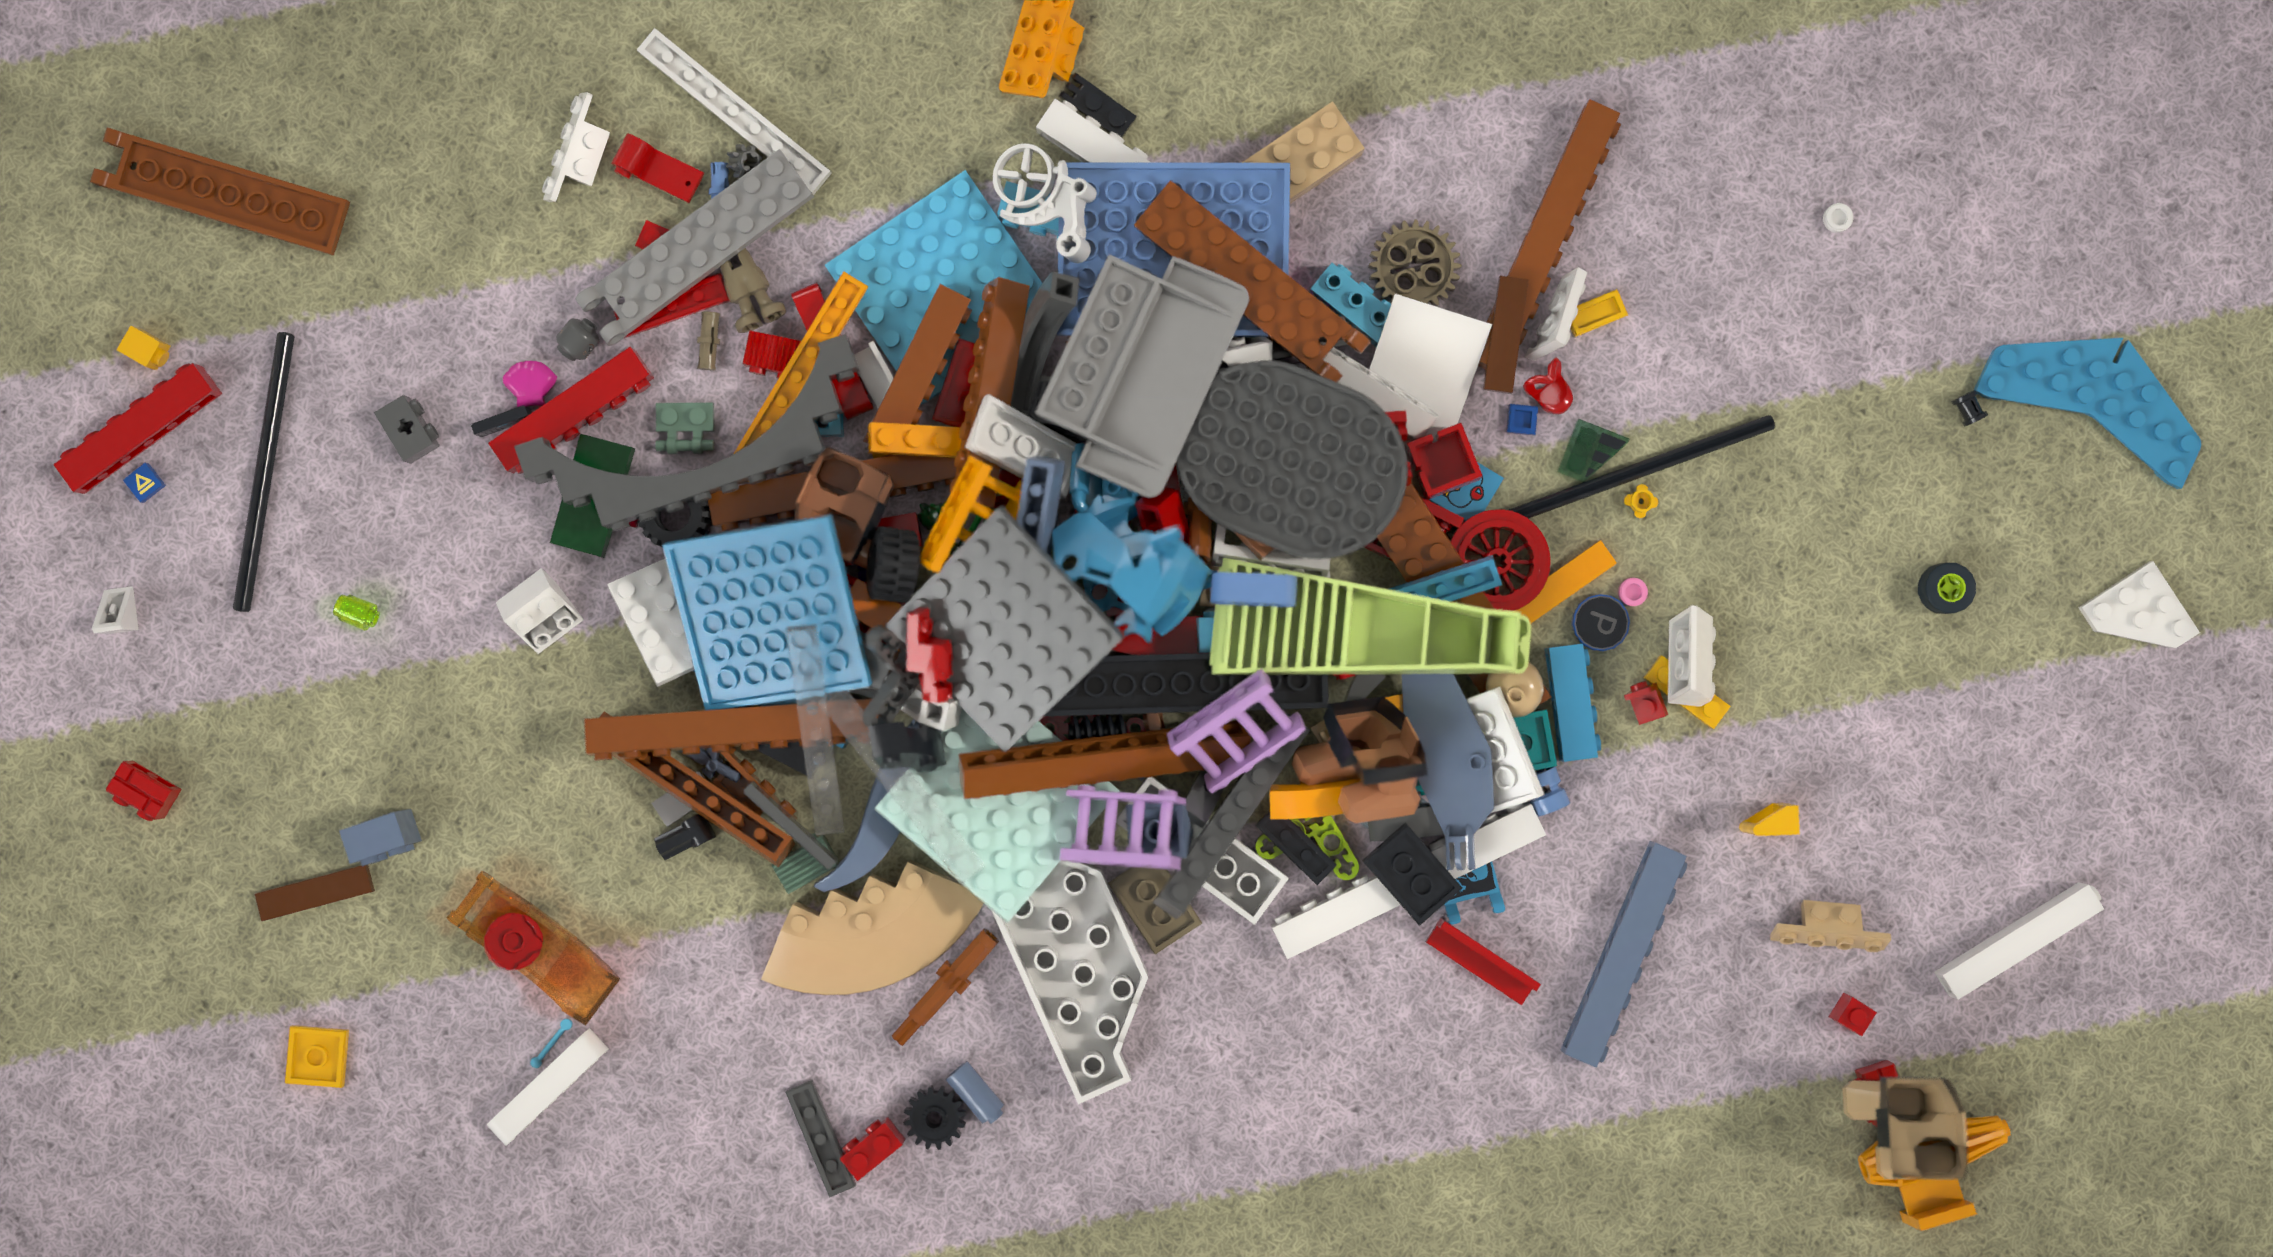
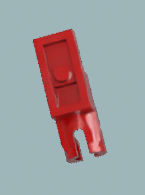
[907,607,953,703]

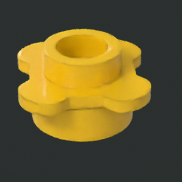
[1624,484,1658,518]

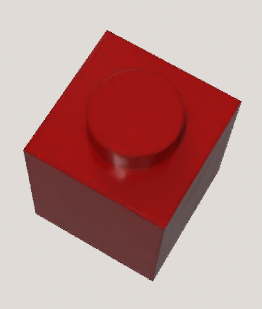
[1828,993,1877,1037]

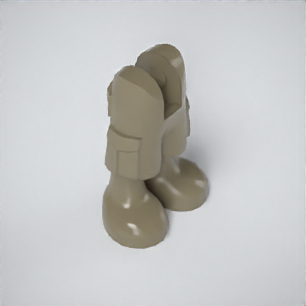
[720,248,786,333]

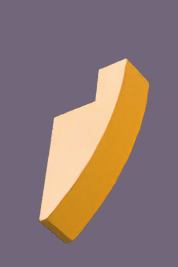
[1270,778,1361,819]

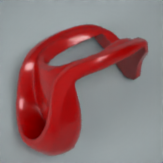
[1523,357,1573,415]

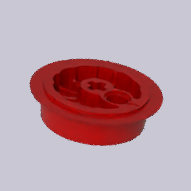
[1451,509,1551,611]

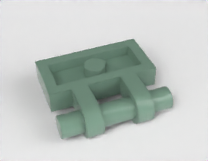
[655,402,714,454]

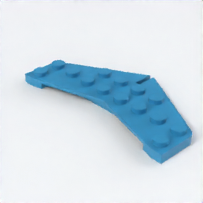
[1974,338,2201,489]

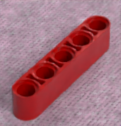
[791,282,874,420]

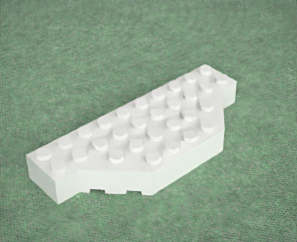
[991,860,1148,1104]

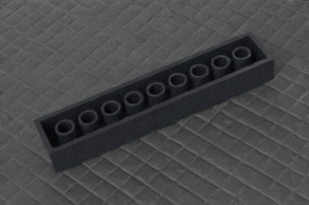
[1044,653,1329,716]

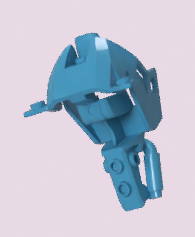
[1052,443,1217,643]

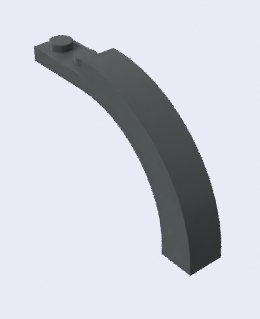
[1000,271,1079,470]

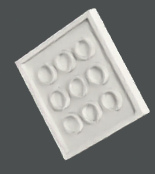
[607,558,695,687]

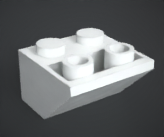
[496,568,584,654]

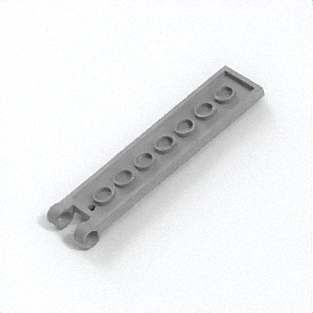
[575,149,814,346]

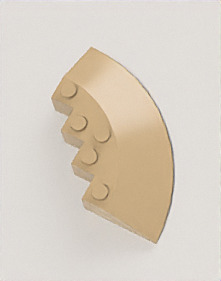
[761,859,983,995]

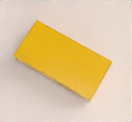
[1570,289,1628,338]

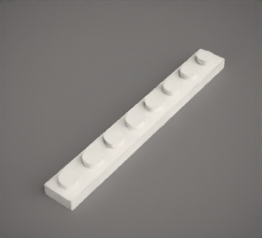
[637,28,831,195]

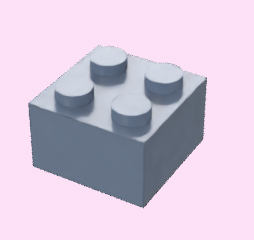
[339,809,422,866]

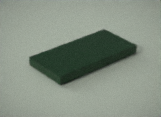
[550,433,635,558]

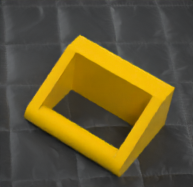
[1739,803,1800,836]

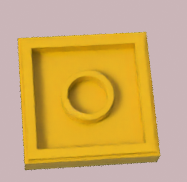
[285,1025,349,1088]

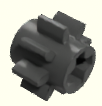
[726,144,763,178]

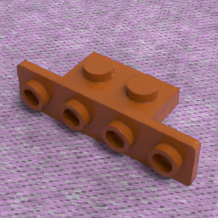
[712,747,798,820]

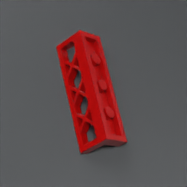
[1425,918,1541,1005]

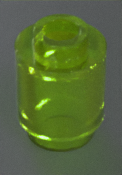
[333,594,380,631]

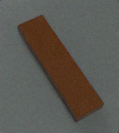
[1483,275,1529,394]
[255,865,375,921]

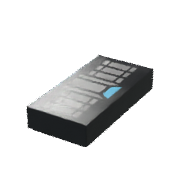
[471,405,533,437]

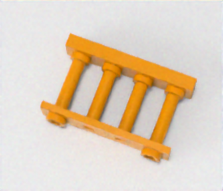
[920,456,1023,573]

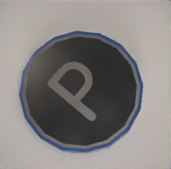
[1571,594,1630,651]

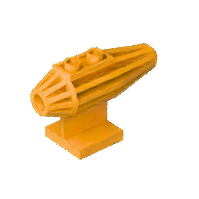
[1858,1115,2011,1231]

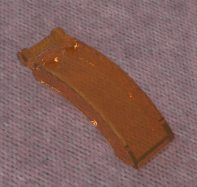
[447,871,620,1026]

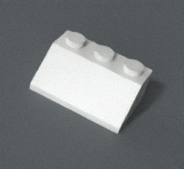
[1668,605,1716,707]

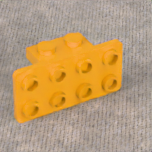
[999,0,1084,98]

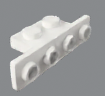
[542,92,610,202]

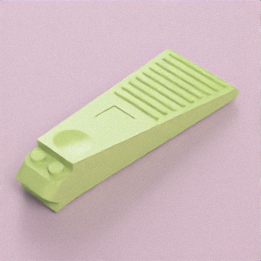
[1209,558,1531,675]

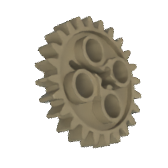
[1368,219,1462,307]

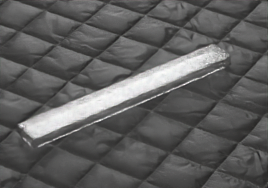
[786,624,845,835]
[818,690,985,885]

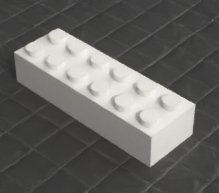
[1116,777,1289,925]

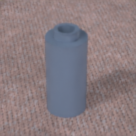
[945,1061,1004,1124]

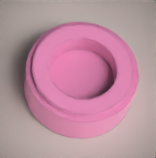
[1618,578,1648,606]

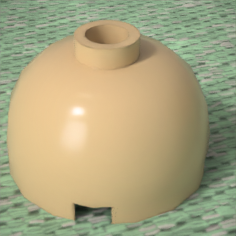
[1486,662,1544,718]

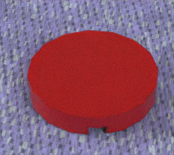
[484,913,543,971]

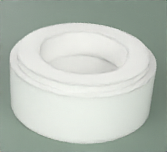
[1823,203,1853,233]

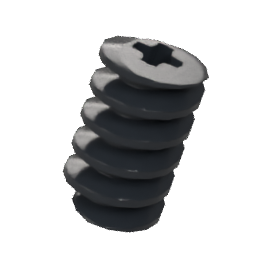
[1068,714,1127,741]

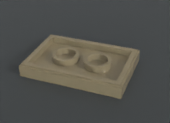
[1108,867,1202,954]

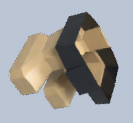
[1842,1077,1968,1180]

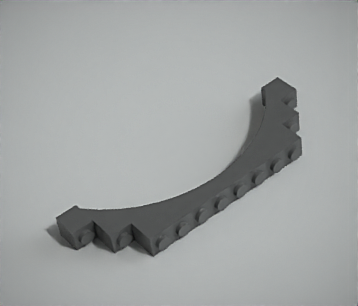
[514,334,860,531]

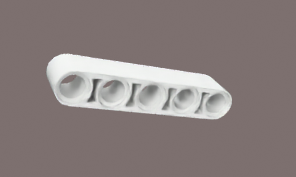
[1305,342,1438,439]
[487,1028,609,1146]

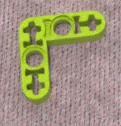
[1255,816,1359,880]

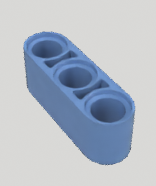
[1210,572,1297,607]

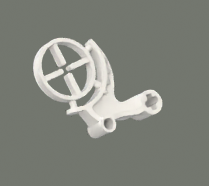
[993,144,1097,263]

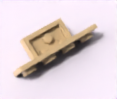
[1770,900,1891,952]

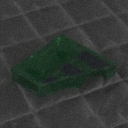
[1557,419,1629,482]

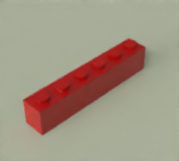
[488,347,654,474]
[53,363,223,494]

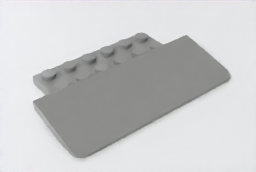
[1035,254,1249,497]

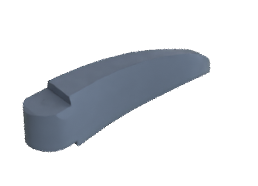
[814,718,942,892]

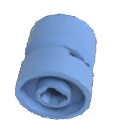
[1530,767,1570,817]

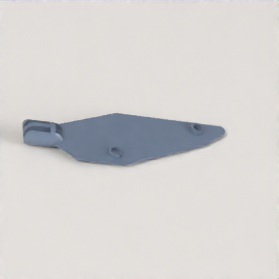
[1402,674,1494,870]

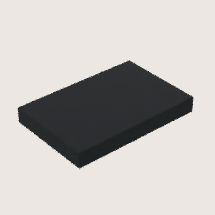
[1362,823,1462,926]

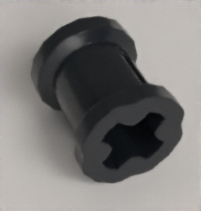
[1951,390,1988,427]

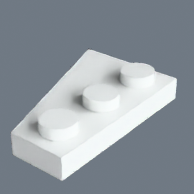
[1525,267,1587,361]

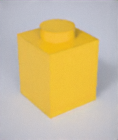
[116,326,171,370]

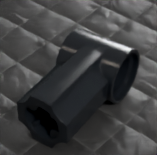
[654,814,716,860]

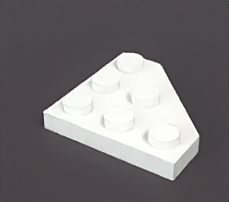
[2078,561,2200,648]

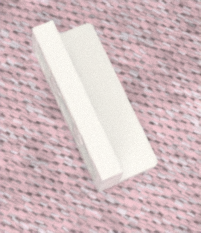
[855,341,893,409]

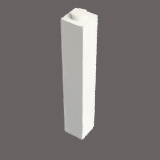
[1934,882,2104,1000]

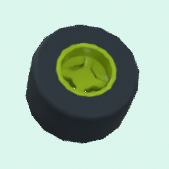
[1918,563,1976,614]

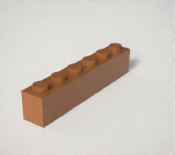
[863,284,972,456]

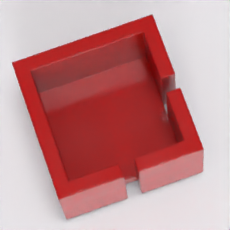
[1406,422,1482,500]

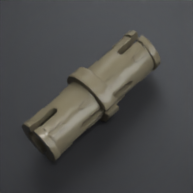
[697,311,720,371]

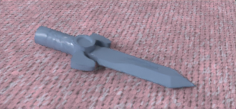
[677,748,741,783]

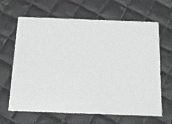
[1369,294,1492,461]

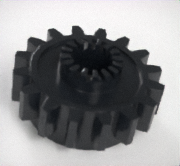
[903,1085,967,1150]

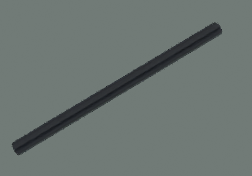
[233,332,295,612]
[1509,415,1775,519]

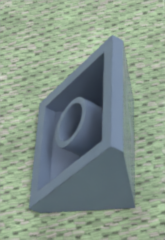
[1126,803,1193,859]

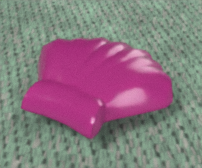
[503,361,557,407]

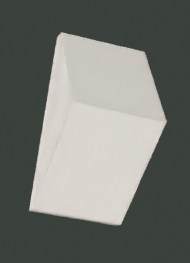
[92,586,139,634]

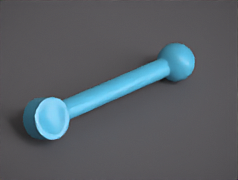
[530,1019,572,1068]

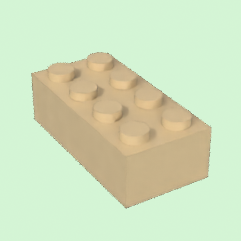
[1242,101,1365,204]

